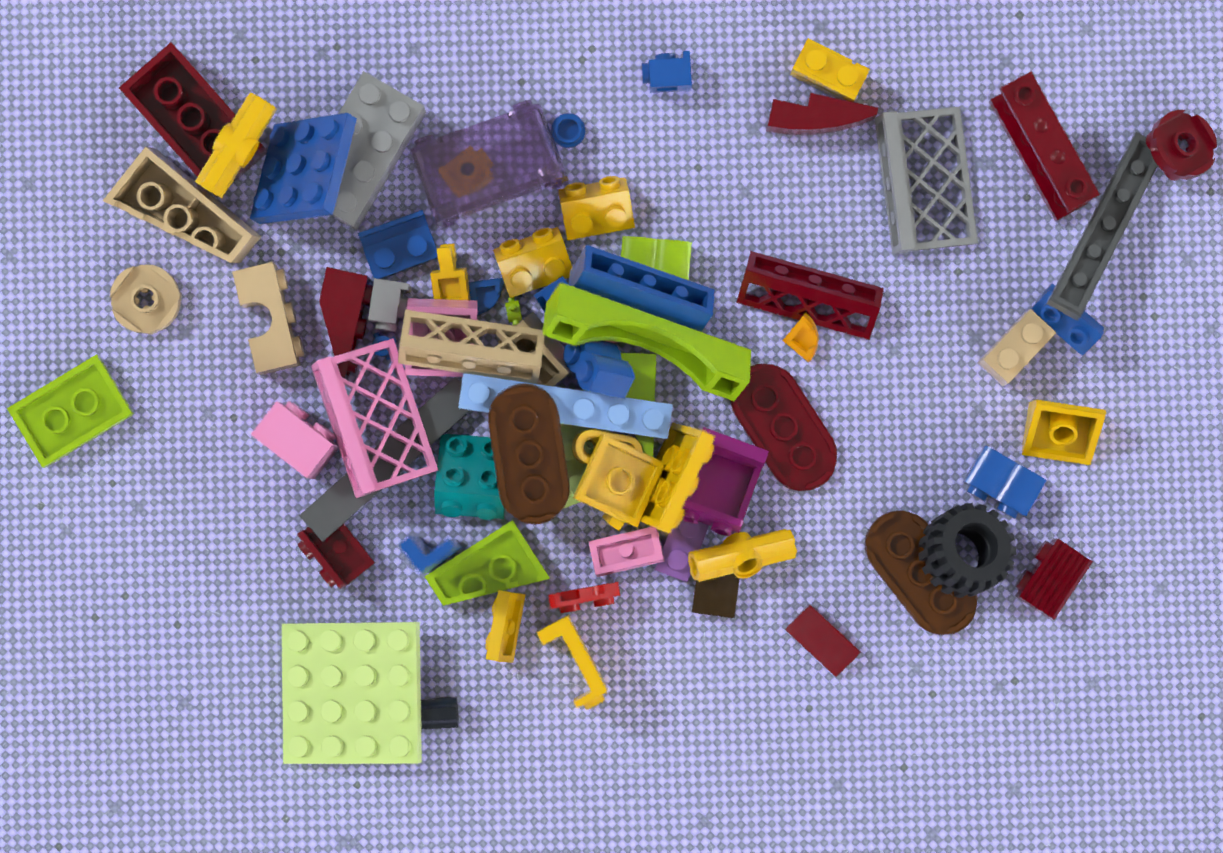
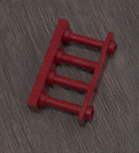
[989,71,1100,222]

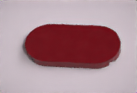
[730,364,837,491]

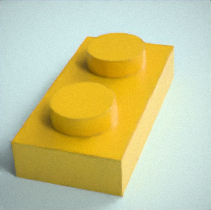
[485,590,526,663]

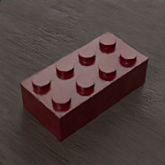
[119,42,267,197]

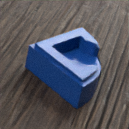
[469,278,503,316]

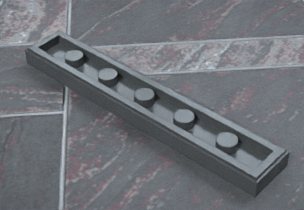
[1046,132,1158,320]
[299,377,471,542]

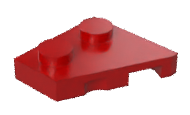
[548,582,621,613]

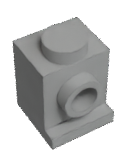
[368,278,411,332]

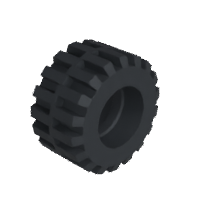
[918,503,1016,598]

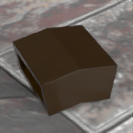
[692,574,740,618]

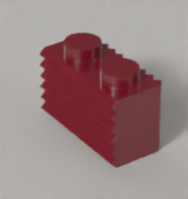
[1015,538,1093,620]

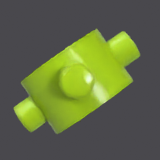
[505,297,522,326]

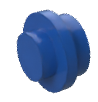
[551,113,586,148]

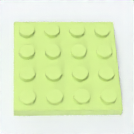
[282,622,422,764]

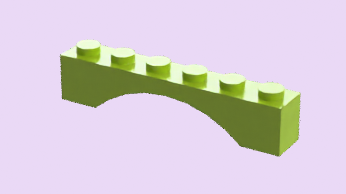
[542,282,751,401]

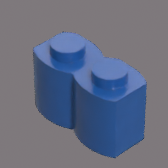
[563,341,635,399]
[963,445,1047,519]

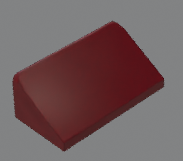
[785,604,861,677]

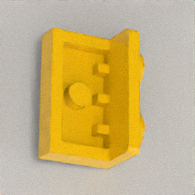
[558,176,635,241]
[493,227,572,298]

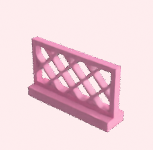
[311,338,438,498]

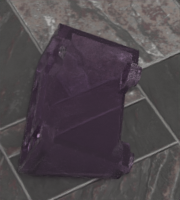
[410,100,569,230]

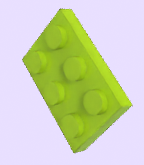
[7,354,134,468]

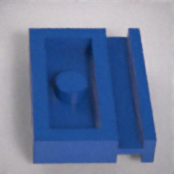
[357,210,438,279]

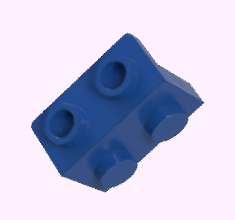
[1031,283,1104,356]

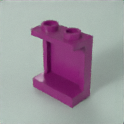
[682,427,769,536]

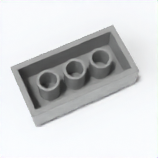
[330,71,426,231]

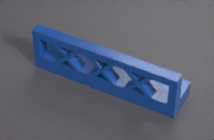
[398,536,463,574]

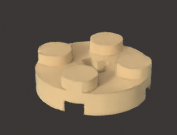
[110,265,182,334]

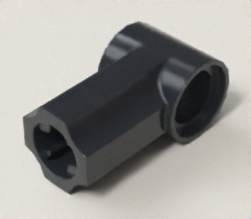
[421,697,459,732]

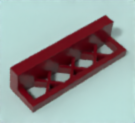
[736,251,884,340]

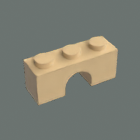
[232,262,304,375]

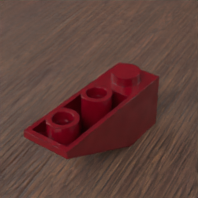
[319,267,373,380]

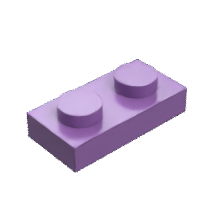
[655,520,709,582]

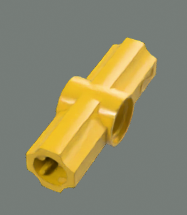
[195,92,277,199]
[688,529,797,582]

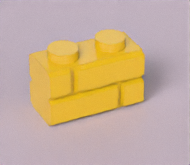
[790,38,870,102]

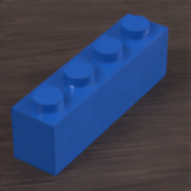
[569,245,715,332]

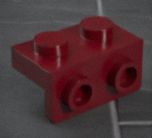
[297,523,376,589]

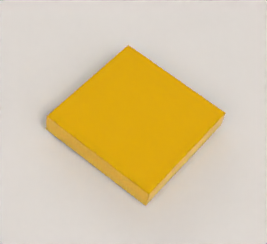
[573,434,666,527]

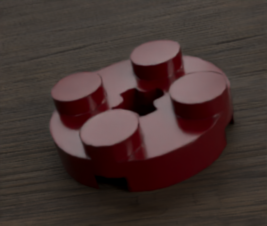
[1146,109,1217,181]

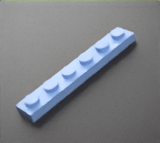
[458,373,673,439]

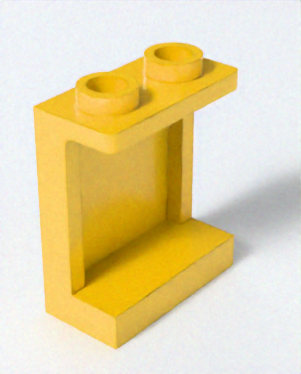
[537,615,608,710]

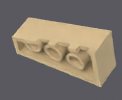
[103,147,262,263]

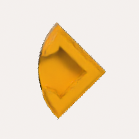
[782,313,819,363]

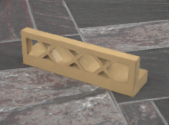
[398,310,545,384]

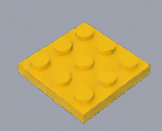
[640,422,715,534]

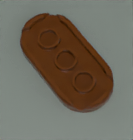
[488,383,570,524]
[865,510,978,635]

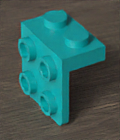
[434,434,505,520]

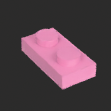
[588,527,665,577]

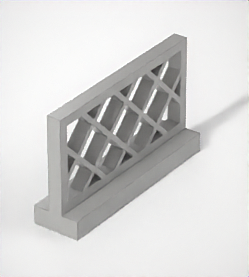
[874,107,978,255]

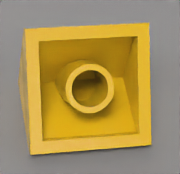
[1022,399,1106,465]

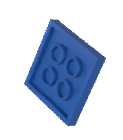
[249,113,357,224]

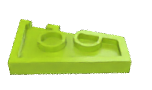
[424,520,550,606]

